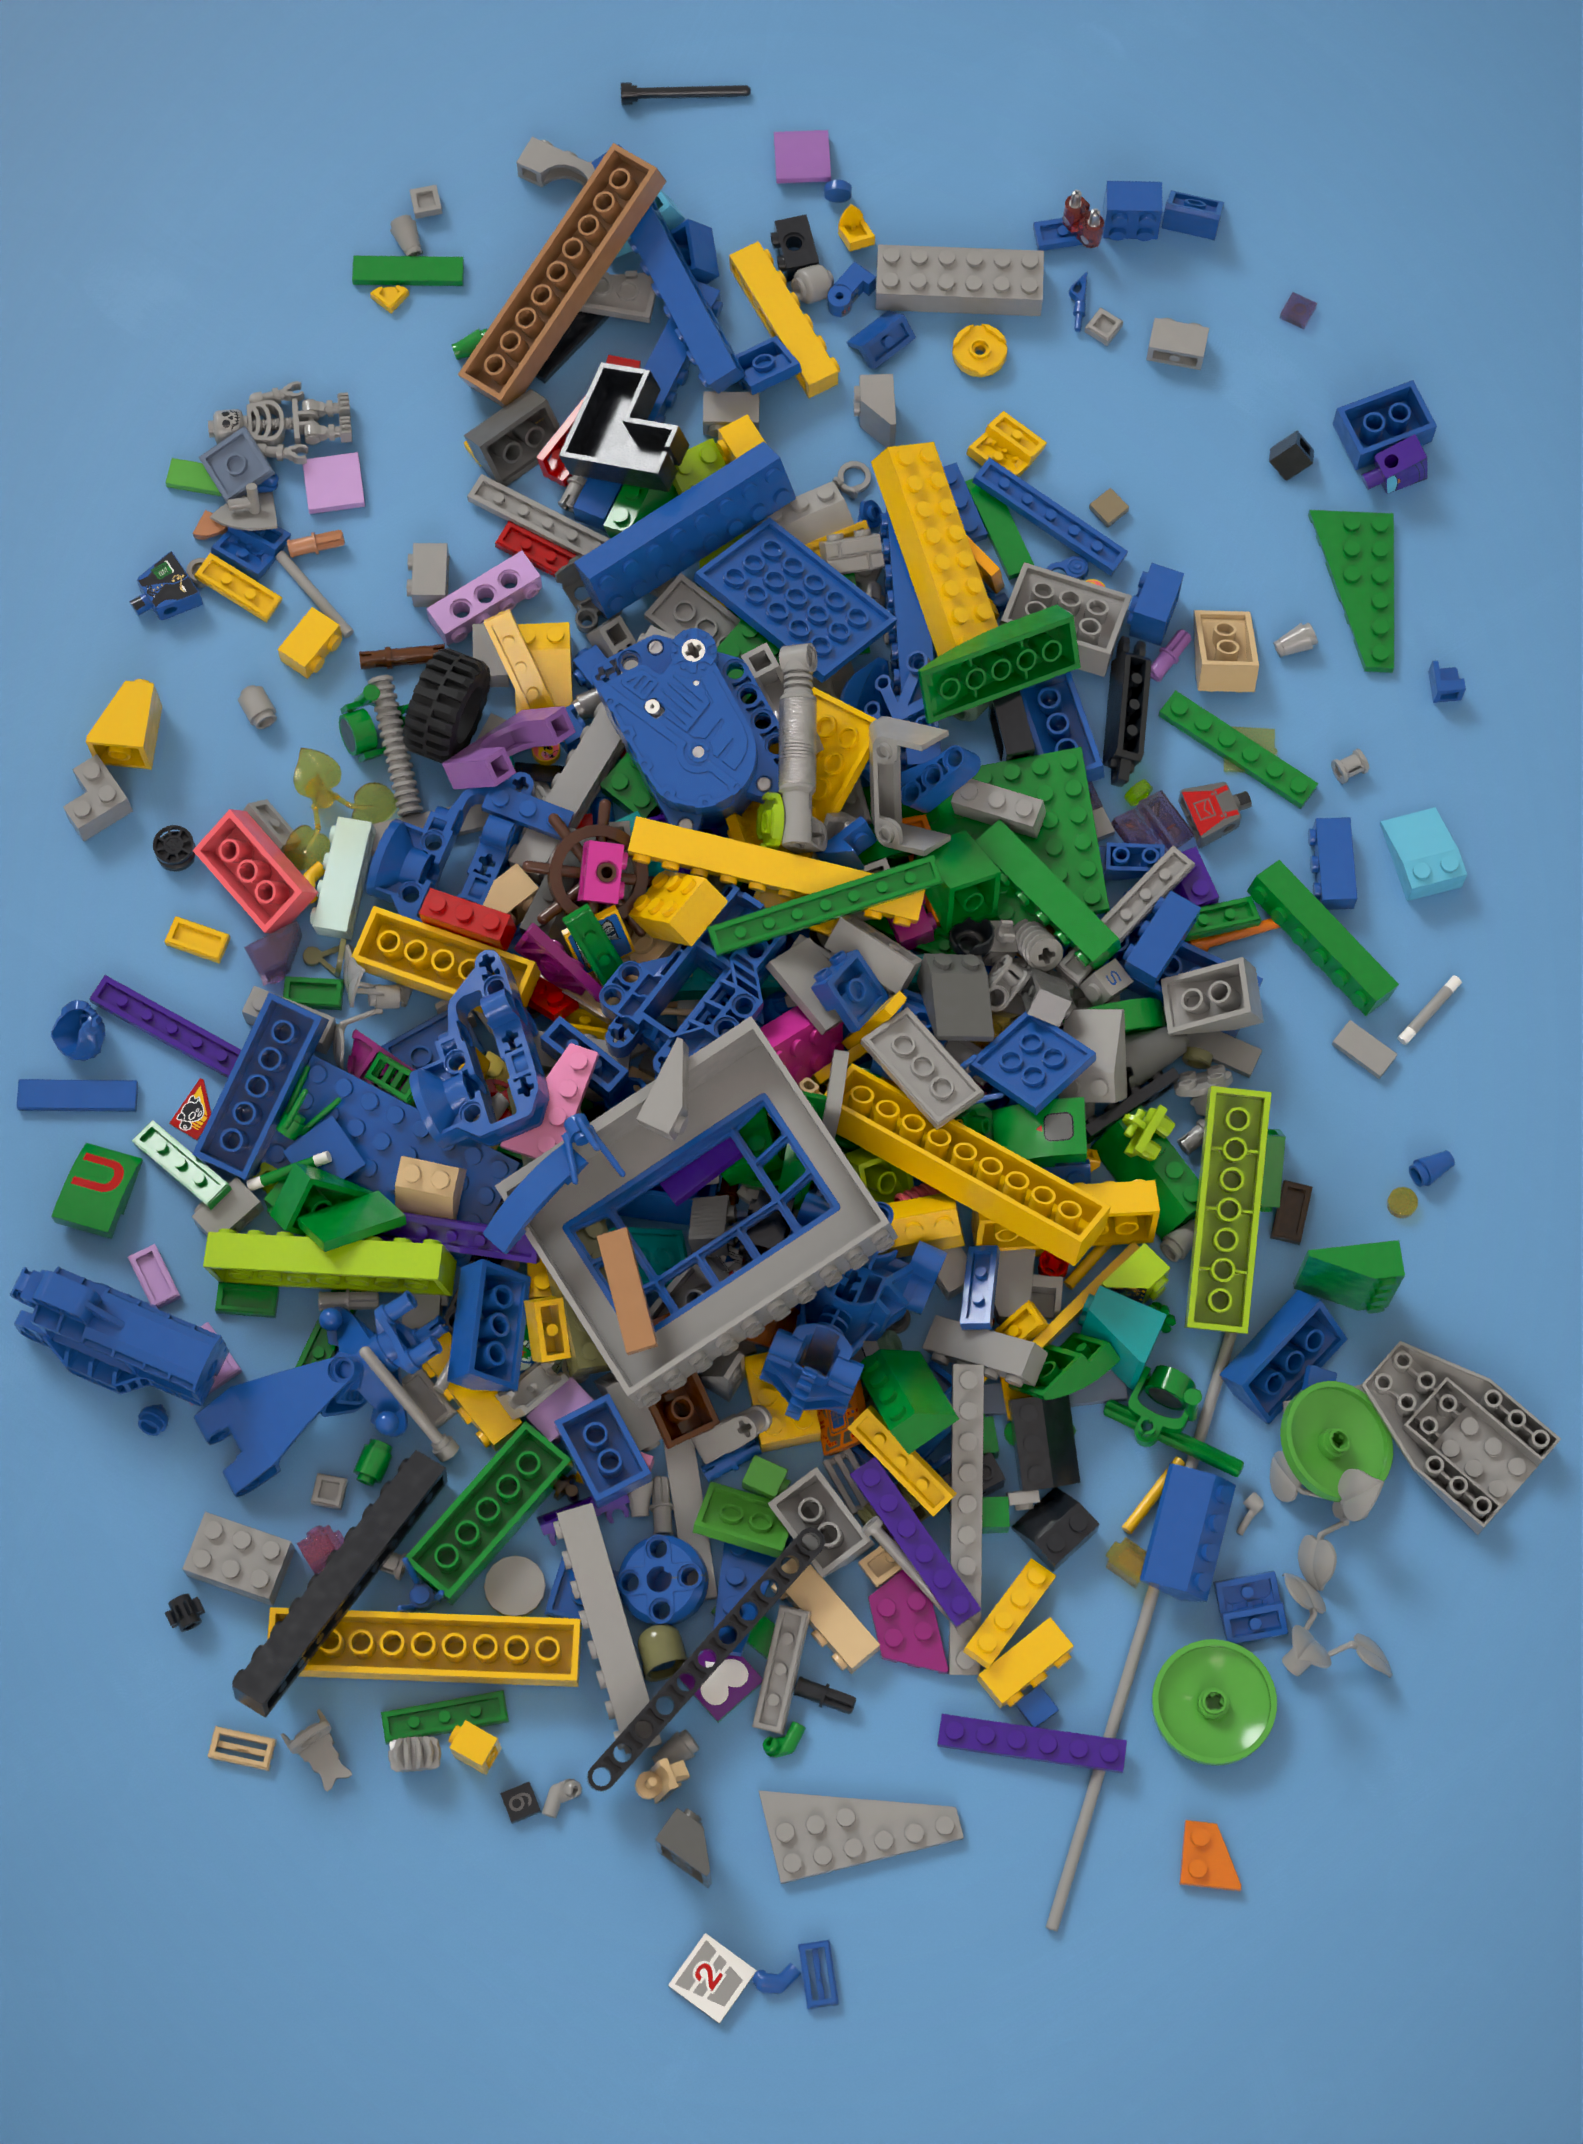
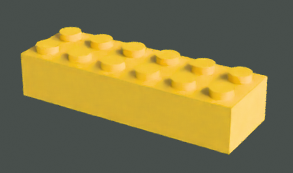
[351,906,541,1014]
[971,1179,1160,1251]

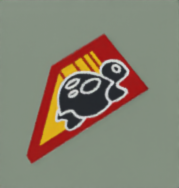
[169,1078,211,1140]

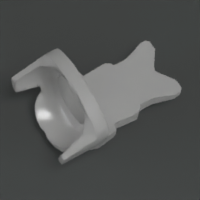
[280,1709,352,1791]

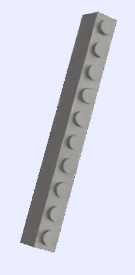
[508,625,675,885]

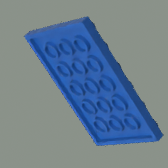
[693,517,898,683]

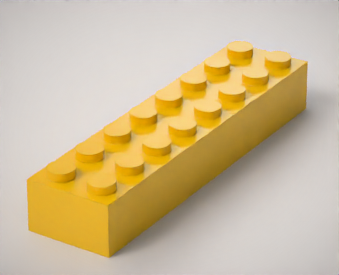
[871,442,998,657]

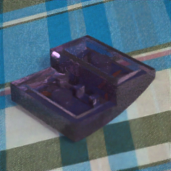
[1111,790,1195,853]

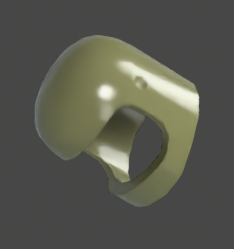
[638,1624,688,1682]

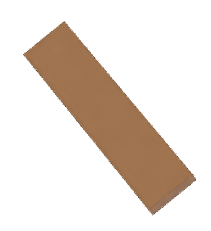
[597,1227,658,1355]

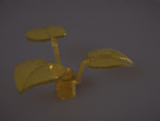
[284,748,398,870]

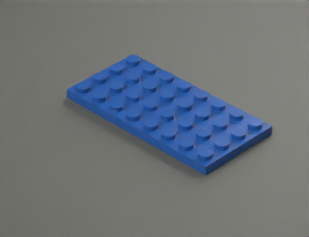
[261,1055,522,1267]

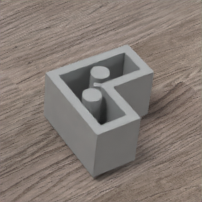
[63,754,133,841]

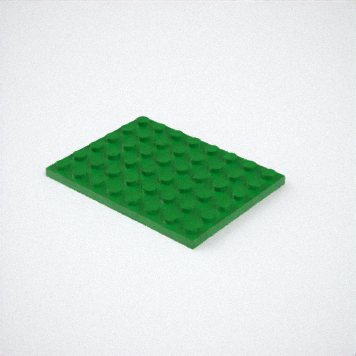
[863,747,1110,943]

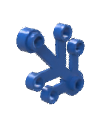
[864,650,935,748]

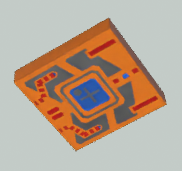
[816,1380,866,1456]

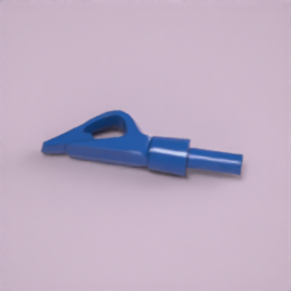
[1069,272,1088,332]

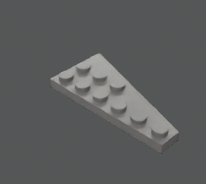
[759,1791,964,1884]

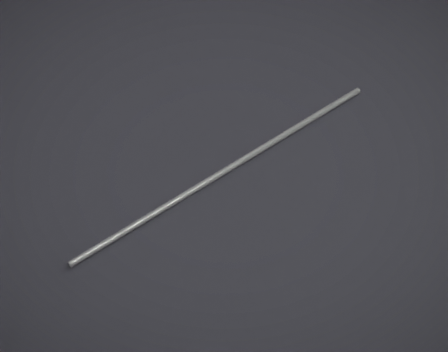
[1046,1332,1237,1931]

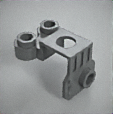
[555,555,623,633]

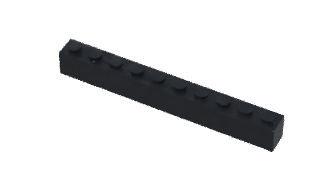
[232,1450,448,1718]

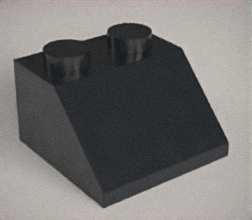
[1011,1487,1100,1572]

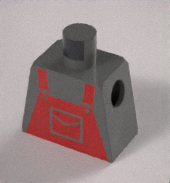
[1178,782,1252,848]

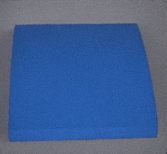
[211,526,291,582]
[283,1116,366,1180]
[1213,1571,1289,1644]

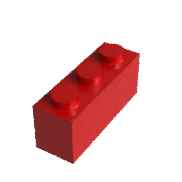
[418,888,517,952]

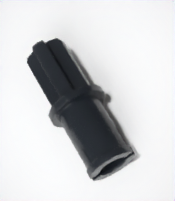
[793,1676,856,1714]

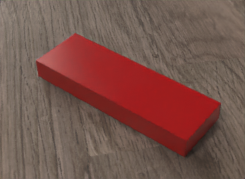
[495,521,578,578]

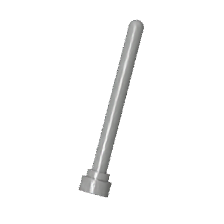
[359,1346,459,1462]

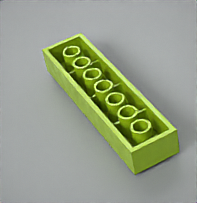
[1184,1086,1272,1334]
[203,1228,457,1296]

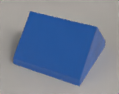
[1162,190,1224,240]

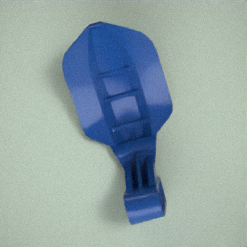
[840,657,981,813]

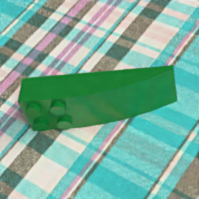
[918,605,1081,724]

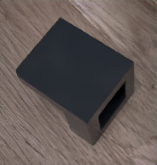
[1269,430,1314,480]

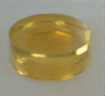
[1387,1187,1418,1218]

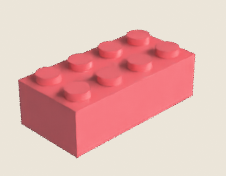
[193,809,318,934]

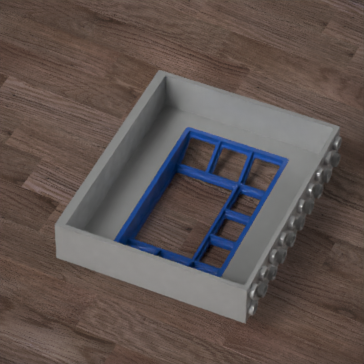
[495,1016,898,1408]

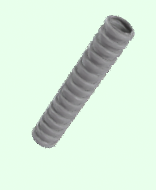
[368,675,423,817]

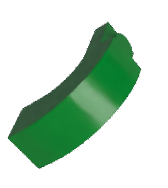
[1063,998,1167,1034]

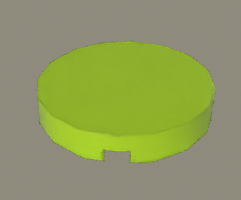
[756,792,784,850]

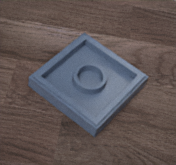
[198,426,275,503]

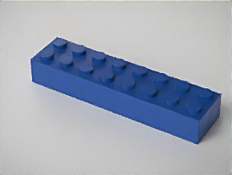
[574,441,796,619]

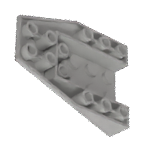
[1361,1341,1561,1535]

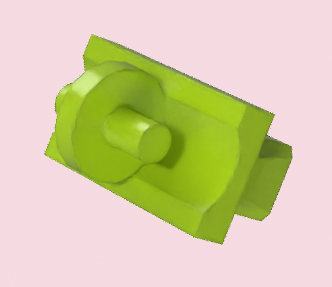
[1122,1104,1175,1161]

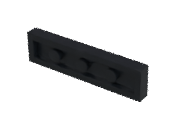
[1086,1067,1181,1145]

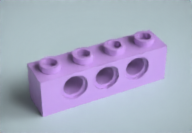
[426,551,542,646]

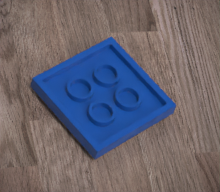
[969,1011,1096,1115]

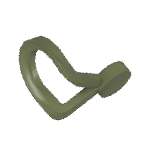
[303,938,346,978]

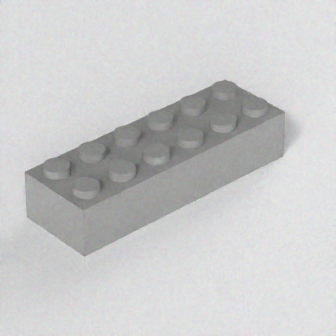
[875,244,1044,316]

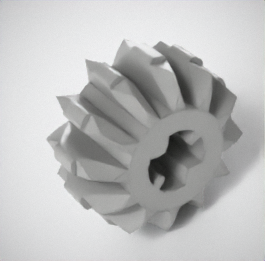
[388,1736,441,1772]

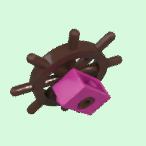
[522,799,655,937]

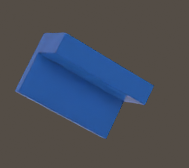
[846,310,916,369]

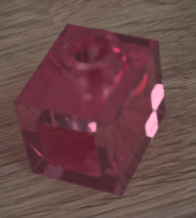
[297,1525,344,1574]

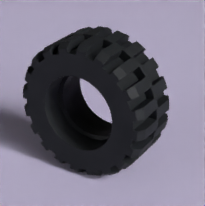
[403,648,491,763]

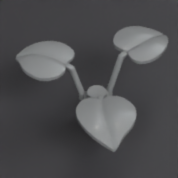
[333,944,400,1070]
[1270,1451,1384,1591]
[1282,1573,1393,1678]

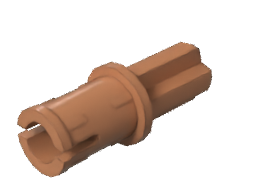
[287,530,345,558]

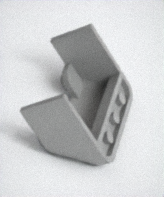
[869,716,951,856]

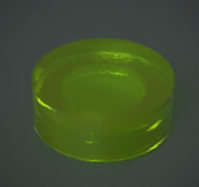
[1124,779,1153,806]

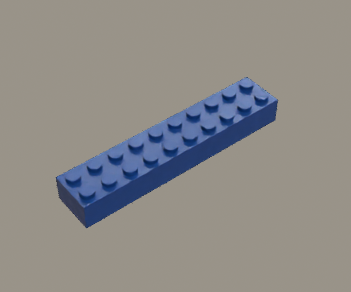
[880,508,941,772]

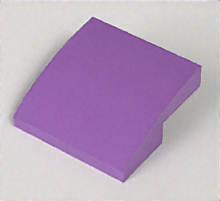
[774,130,831,184]

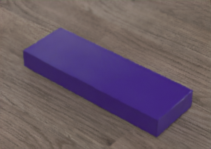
[660,1138,743,1207]

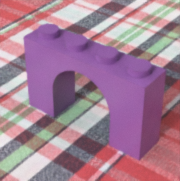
[442,706,576,789]

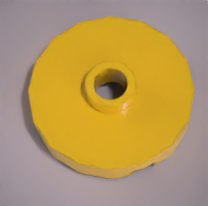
[952,324,1007,377]

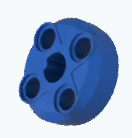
[616,1534,709,1625]

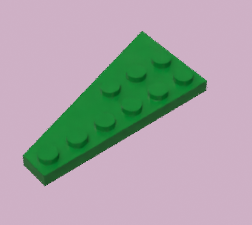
[1308,510,1394,673]

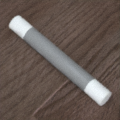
[1397,975,1462,1045]

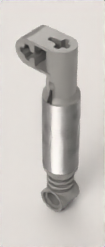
[778,643,828,854]

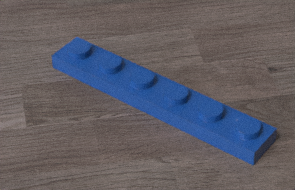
[972,457,1128,576]

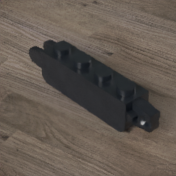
[1102,636,1152,787]

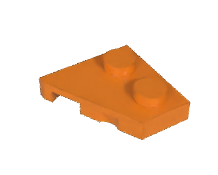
[1179,1820,1241,1892]

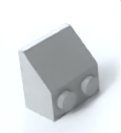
[853,374,896,448]

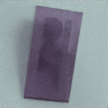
[244,920,302,986]

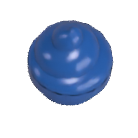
[138,1404,168,1436]

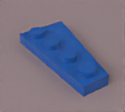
[713,1542,777,1657]

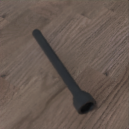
[621,82,751,105]

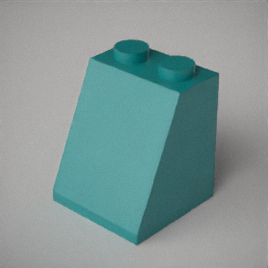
[1078,1285,1167,1390]

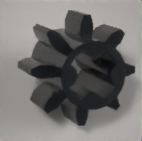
[165,1593,205,1632]

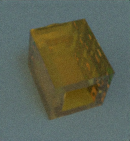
[1106,1537,1147,1589]

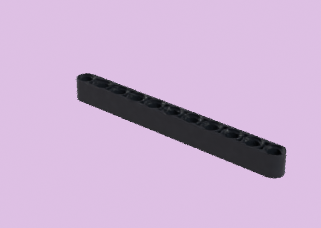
[587,1527,825,1792]

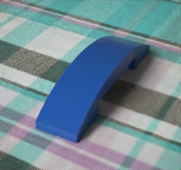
[483,1143,589,1255]

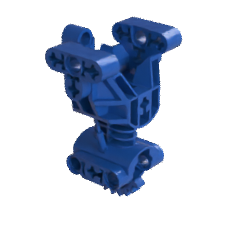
[759,1192,948,1421]

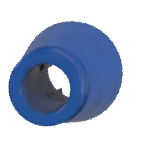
[1409,1150,1455,1187]

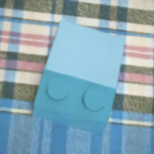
[1380,807,1467,901]

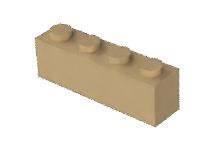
[771,1558,880,1674]

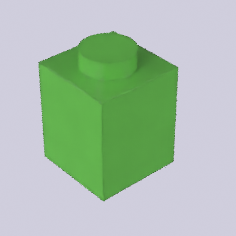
[742,1455,791,1500]

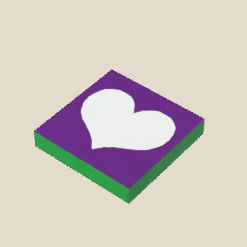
[678,1650,763,1723]

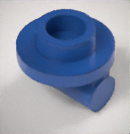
[857,500,882,529]

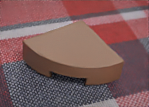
[193,510,228,540]

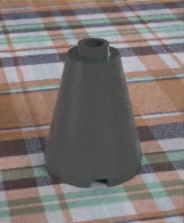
[1125,1027,1189,1093]

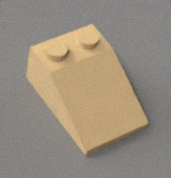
[1193,610,1259,693]

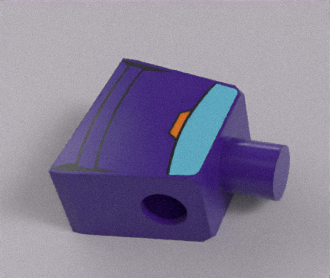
[1361,434,1428,493]

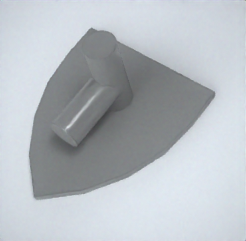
[210,483,278,531]

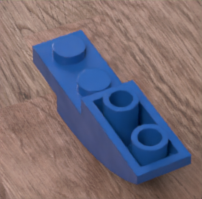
[1099,842,1165,881]

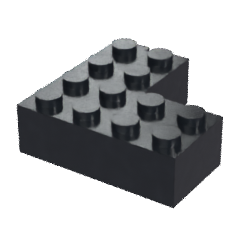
[559,362,689,492]

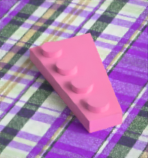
[500,1043,600,1159]

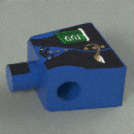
[129,551,203,620]

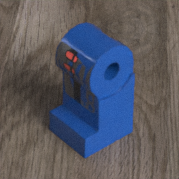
[827,261,876,317]

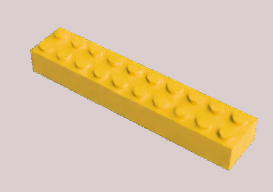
[824,1063,1111,1266]
[267,1607,582,1687]

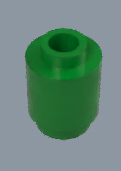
[353,1439,392,1487]

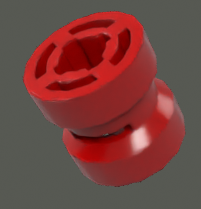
[1038,1250,1069,1279]

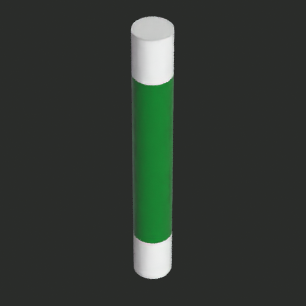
[247,1151,332,1191]

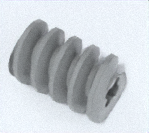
[1013,919,1063,971]

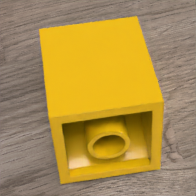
[86,679,162,770]

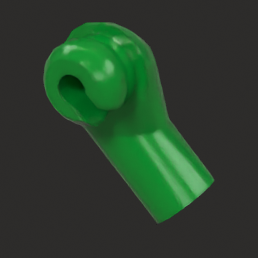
[763,1721,806,1758]

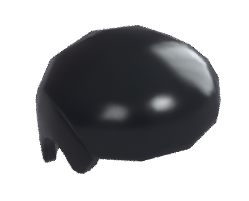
[949,917,995,958]

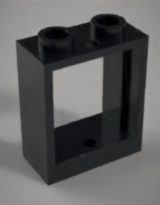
[988,690,1035,762]

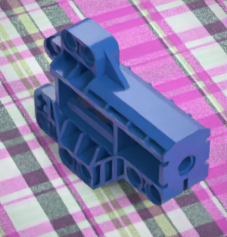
[599,884,787,1079]
[10,1266,229,1406]

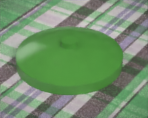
[1280,1381,1393,1502]
[1151,1639,1277,1766]

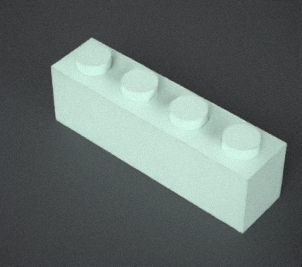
[310,817,376,940]

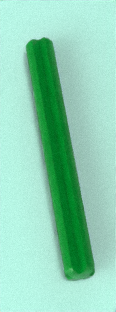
[1103,1399,1244,1477]

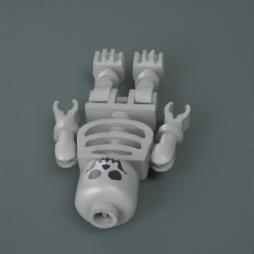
[208,381,353,464]

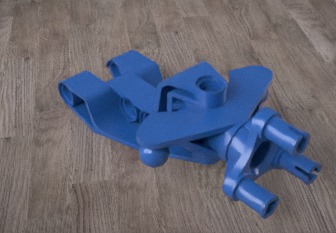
[194,1290,449,1497]

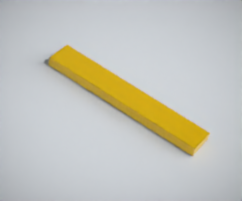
[1031,1242,1140,1349]

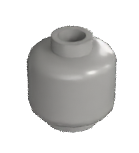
[791,264,834,304]

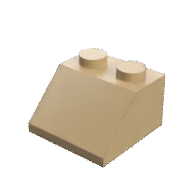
[395,1156,467,1220]

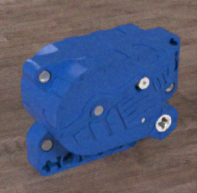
[591,628,782,832]

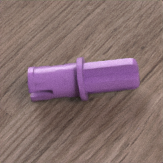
[1150,629,1191,682]

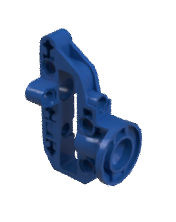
[366,772,536,923]
[409,949,549,1149]

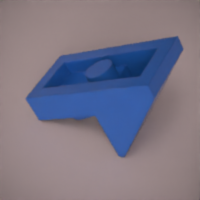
[815,816,878,870]

